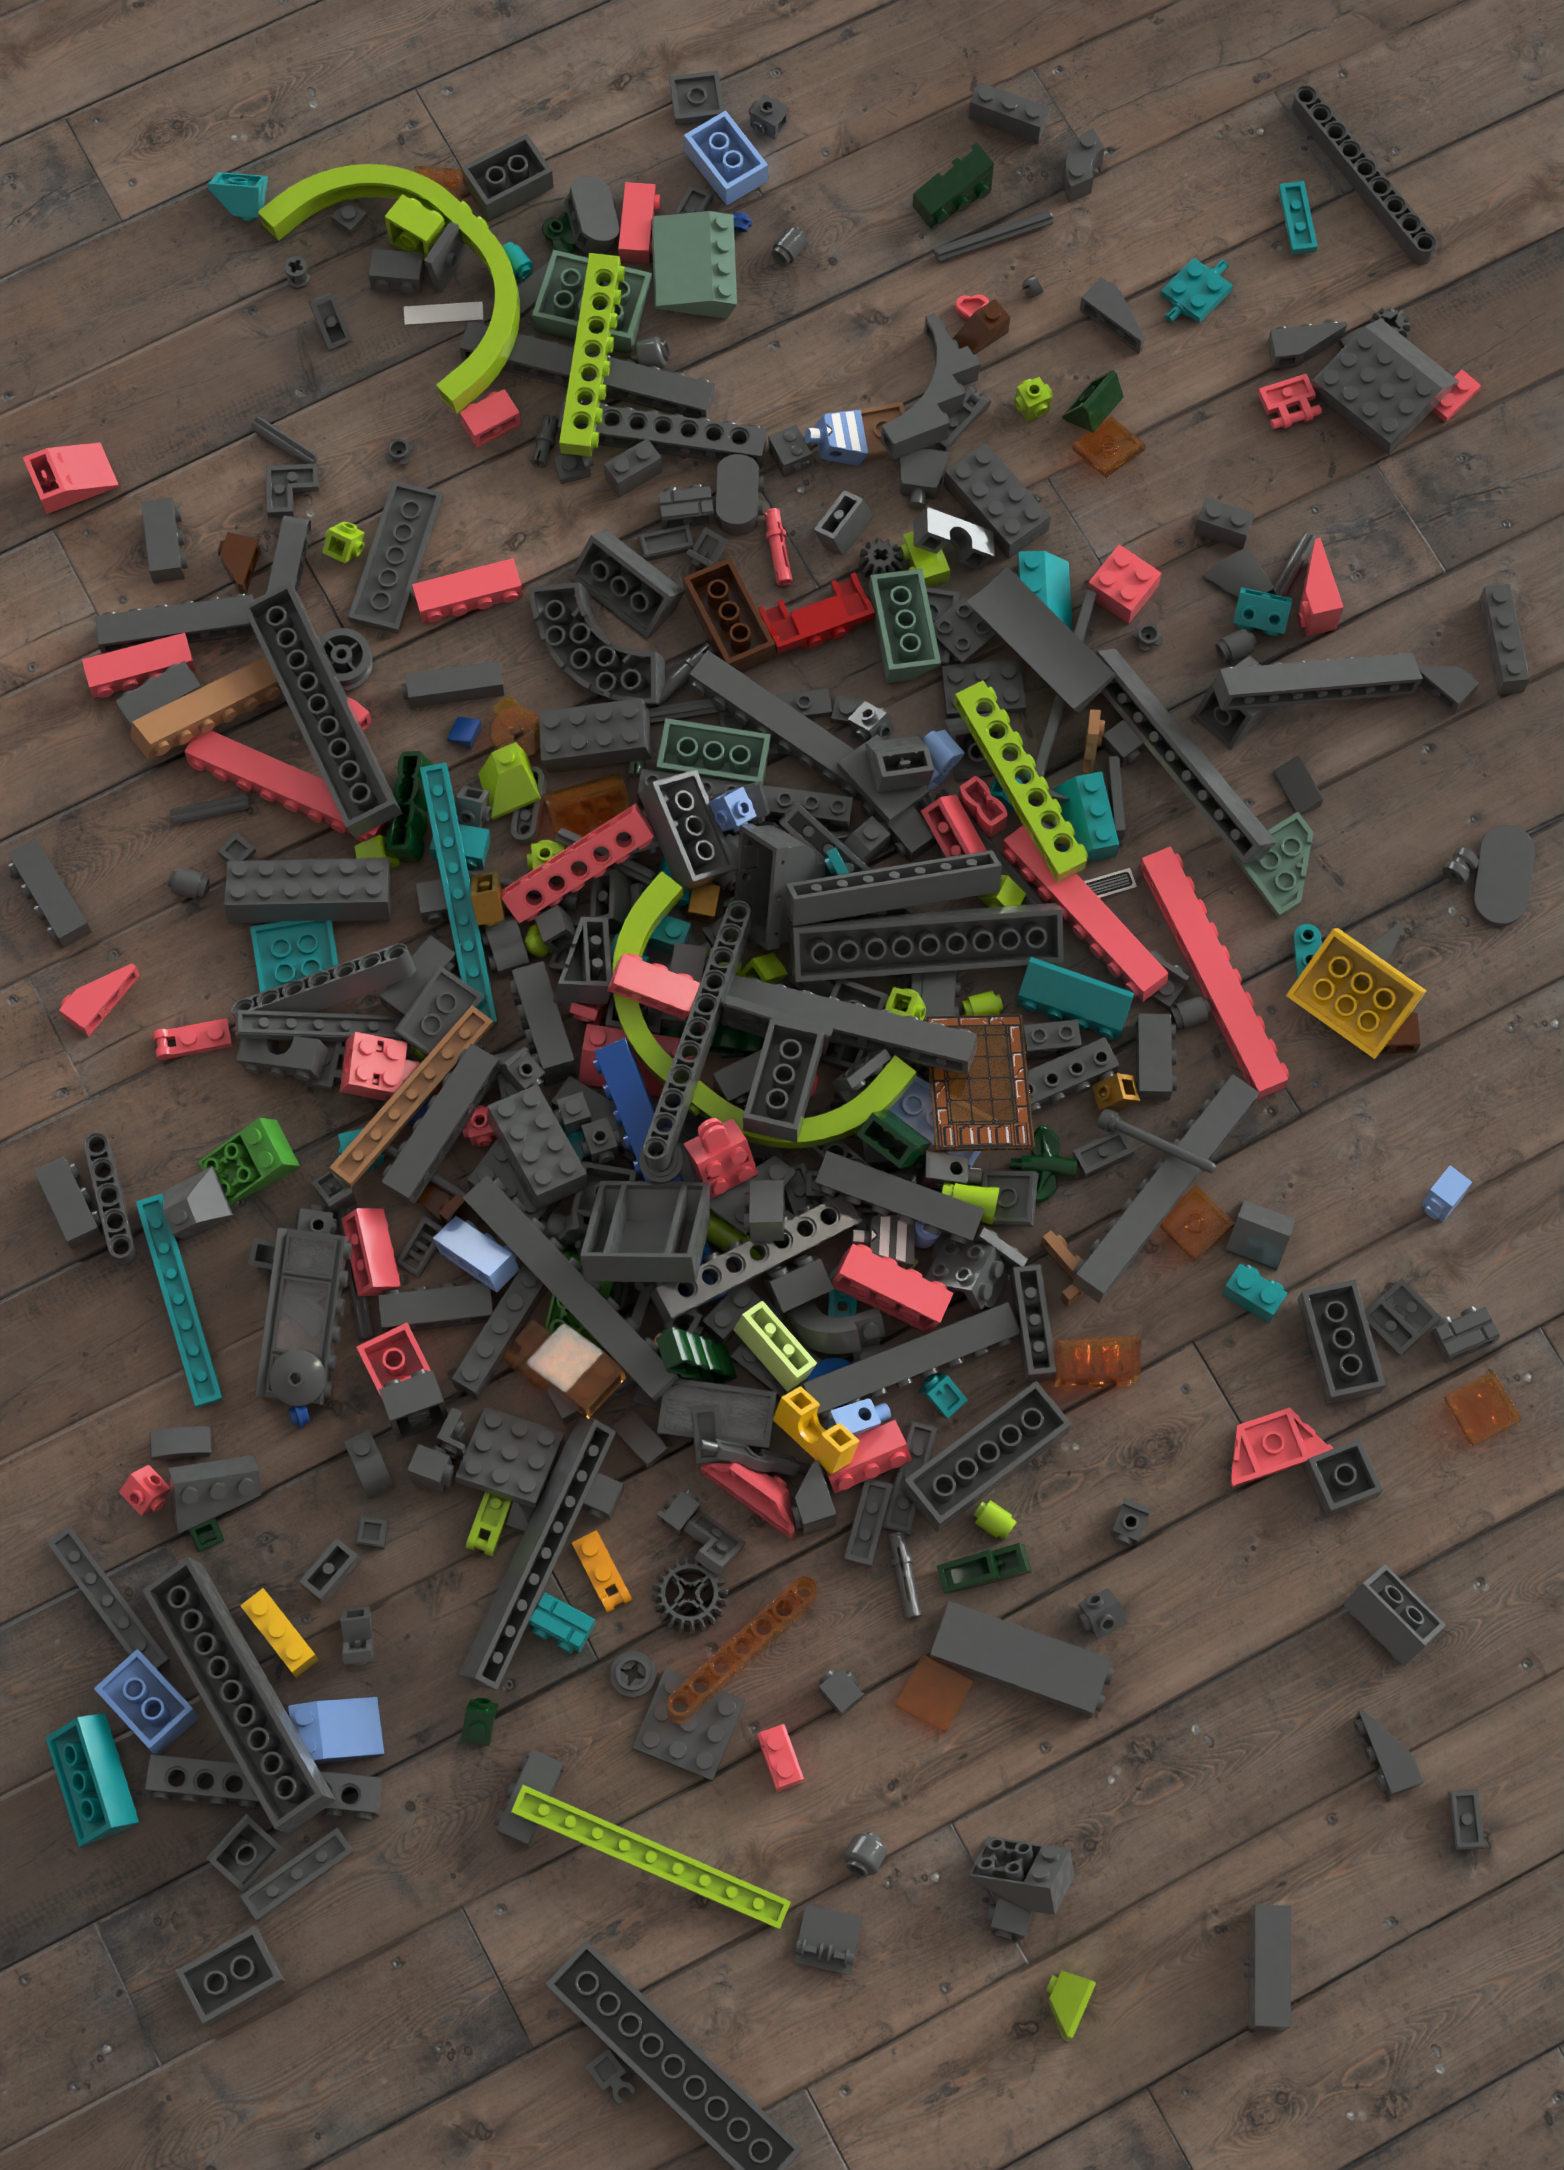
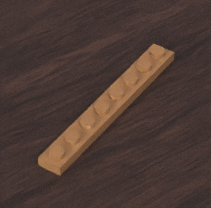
[329,1006,494,1188]

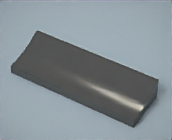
[966,567,1117,713]

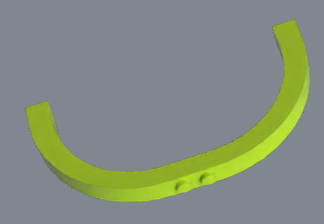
[258,164,520,414]
[612,871,917,1149]

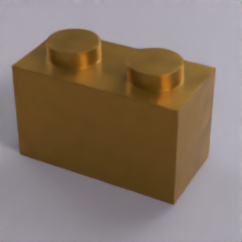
[471,871,505,926]

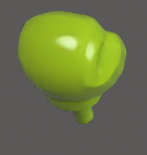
[524,915,552,958]

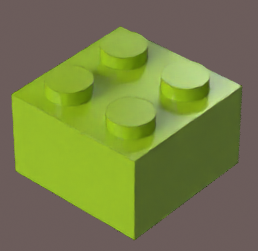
[385,194,445,259]

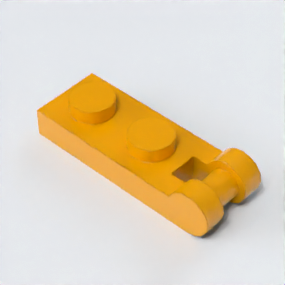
[572,1530,632,1613]

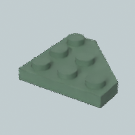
[1232,812,1314,919]

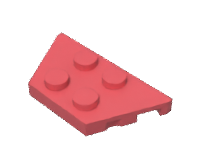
[1230,1408,1333,1488]

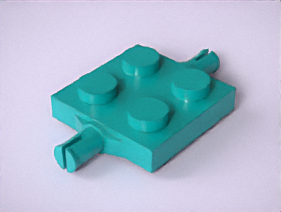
[1161,258,1233,324]

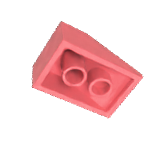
[1296,538,1343,637]

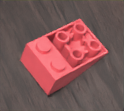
[23,442,119,515]

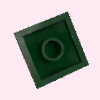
[1062,370,1124,433]

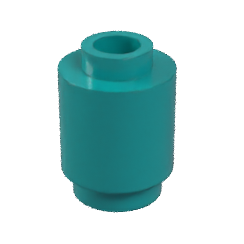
[502,242,533,280]

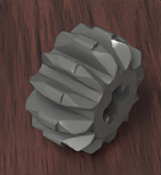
[858,537,903,577]

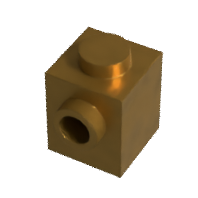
[687,881,720,923]
[1092,1073,1140,1112]

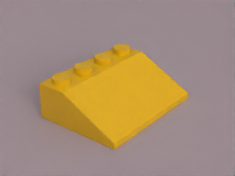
[1286,928,1426,1059]

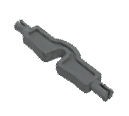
[697,1439,812,1476]

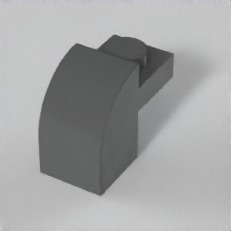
[344,1430,395,1499]
[340,1606,375,1666]

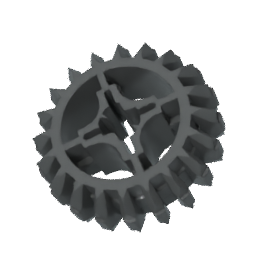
[651,1556,728,1634]

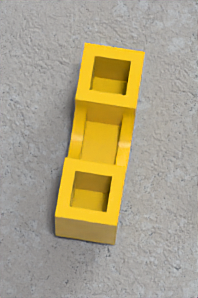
[773,1386,859,1475]
[240,1588,318,1678]

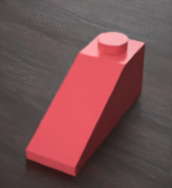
[59,963,140,1037]

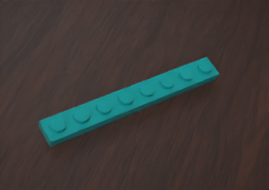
[136,1193,223,1409]

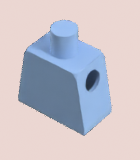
[822,1399,891,1437]

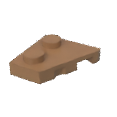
[1082,709,1105,775]

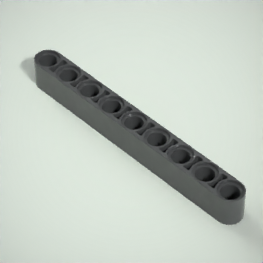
[1292,85,1437,265]

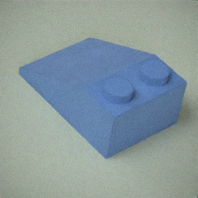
[94,1649,200,1755]
[288,1697,385,1765]

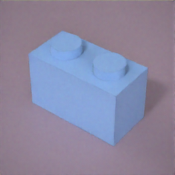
[1421,1165,1472,1222]

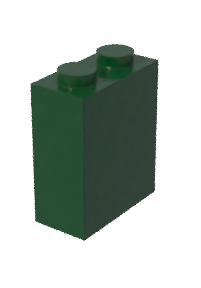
[856,1110,932,1168]

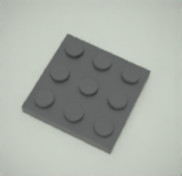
[455,1407,564,1508]
[633,1668,745,1782]

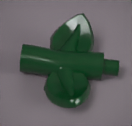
[1010,1125,1077,1203]

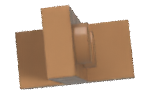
[1041,1230,1084,1307]

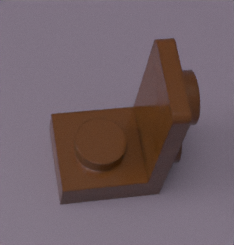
[417,1182,468,1226]

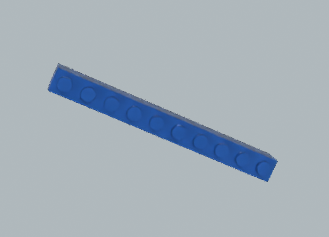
[593,1038,728,1309]

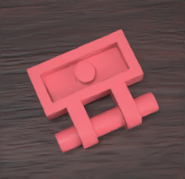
[1258,373,1322,430]

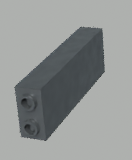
[929,1601,1115,1718]

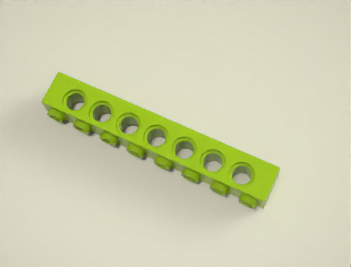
[559,253,625,457]
[954,680,1088,883]

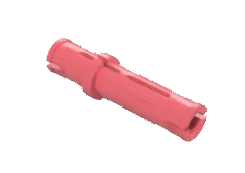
[764,508,793,586]

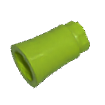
[942,1182,999,1225]

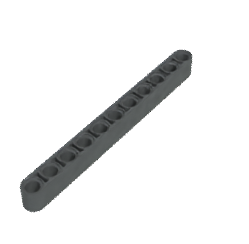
[643,901,752,1171]

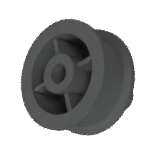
[319,628,373,691]

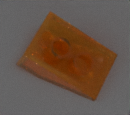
[526,1323,626,1418]

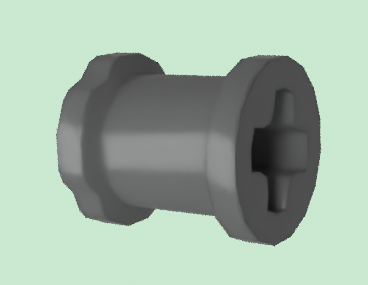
[284,256,310,289]

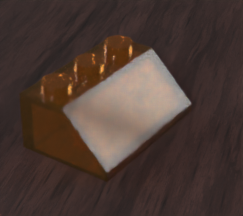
[542,773,631,849]
[1053,1335,1140,1390]

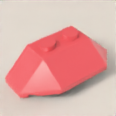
[701,1461,795,1540]

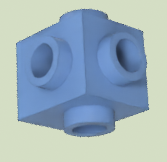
[709,787,757,832]

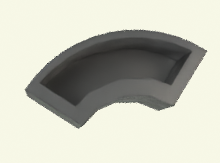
[1064,128,1105,203]

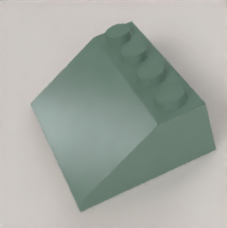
[652,211,737,319]
[532,250,652,354]

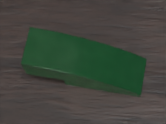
[937,1543,1032,1594]

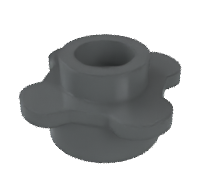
[385,439,414,466]
[1133,623,1163,651]

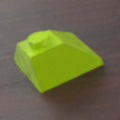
[478,742,541,820]
[1046,1970,1096,2043]

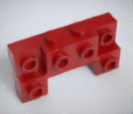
[758,572,875,654]

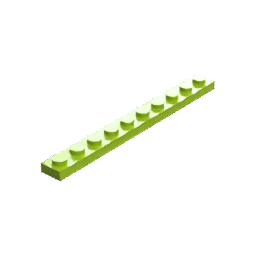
[511,1785,791,1930]

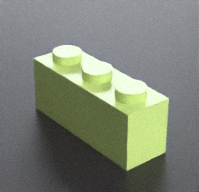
[733,1300,817,1392]

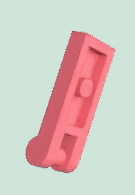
[152,1018,233,1060]

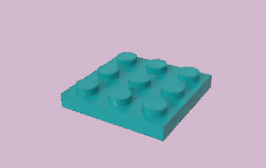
[250,920,339,993]

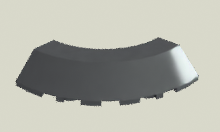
[529,582,666,704]

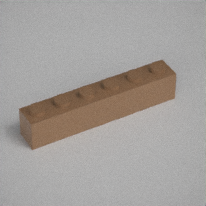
[130,657,281,760]

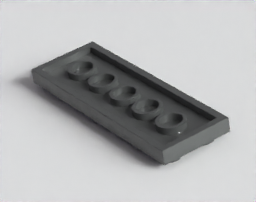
[348,480,444,634]

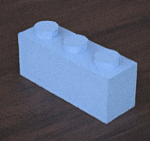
[433,1216,520,1292]

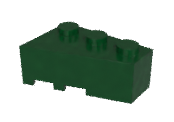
[913,142,994,228]

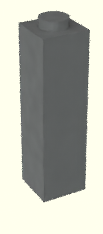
[401,661,504,708]

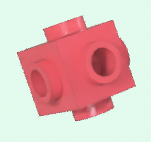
[462,1105,497,1147]
[119,1465,170,1516]

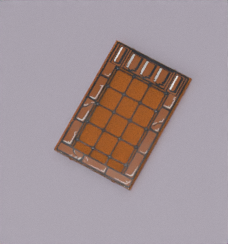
[924,1014,1035,1152]

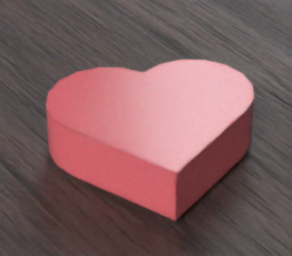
[955,294,989,321]

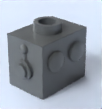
[768,425,812,477]

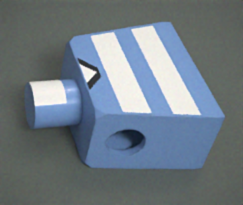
[805,410,869,466]

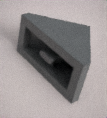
[311,1171,357,1218]

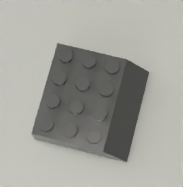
[1312,319,1459,455]
[580,1181,710,1283]

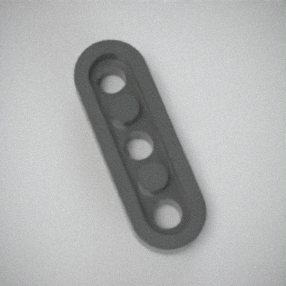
[511,766,548,844]

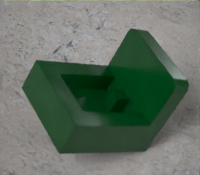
[461,1698,498,1746]

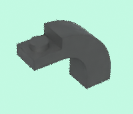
[788,1299,885,1354]

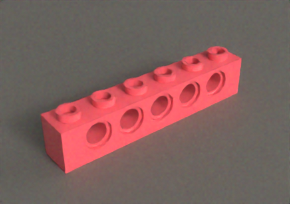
[501,803,654,924]

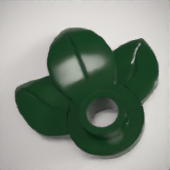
[542,212,576,254]

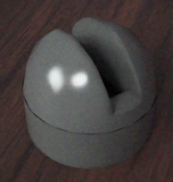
[1022,274,1043,297]

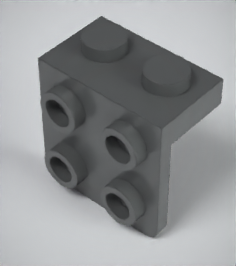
[973,1227,1028,1309]
[925,1238,1005,1310]

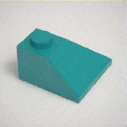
[208,172,268,221]

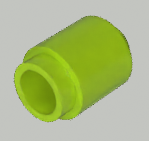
[961,990,1003,1016]
[973,1500,1017,1540]

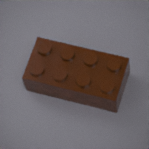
[683,557,775,672]

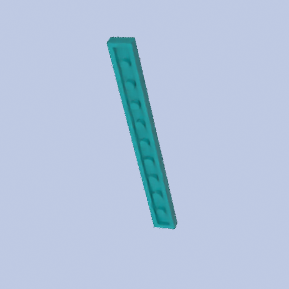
[420,762,498,1024]

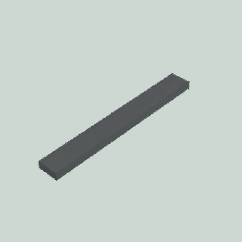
[1034,590,1097,777]

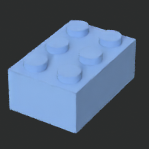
[684,110,768,206]

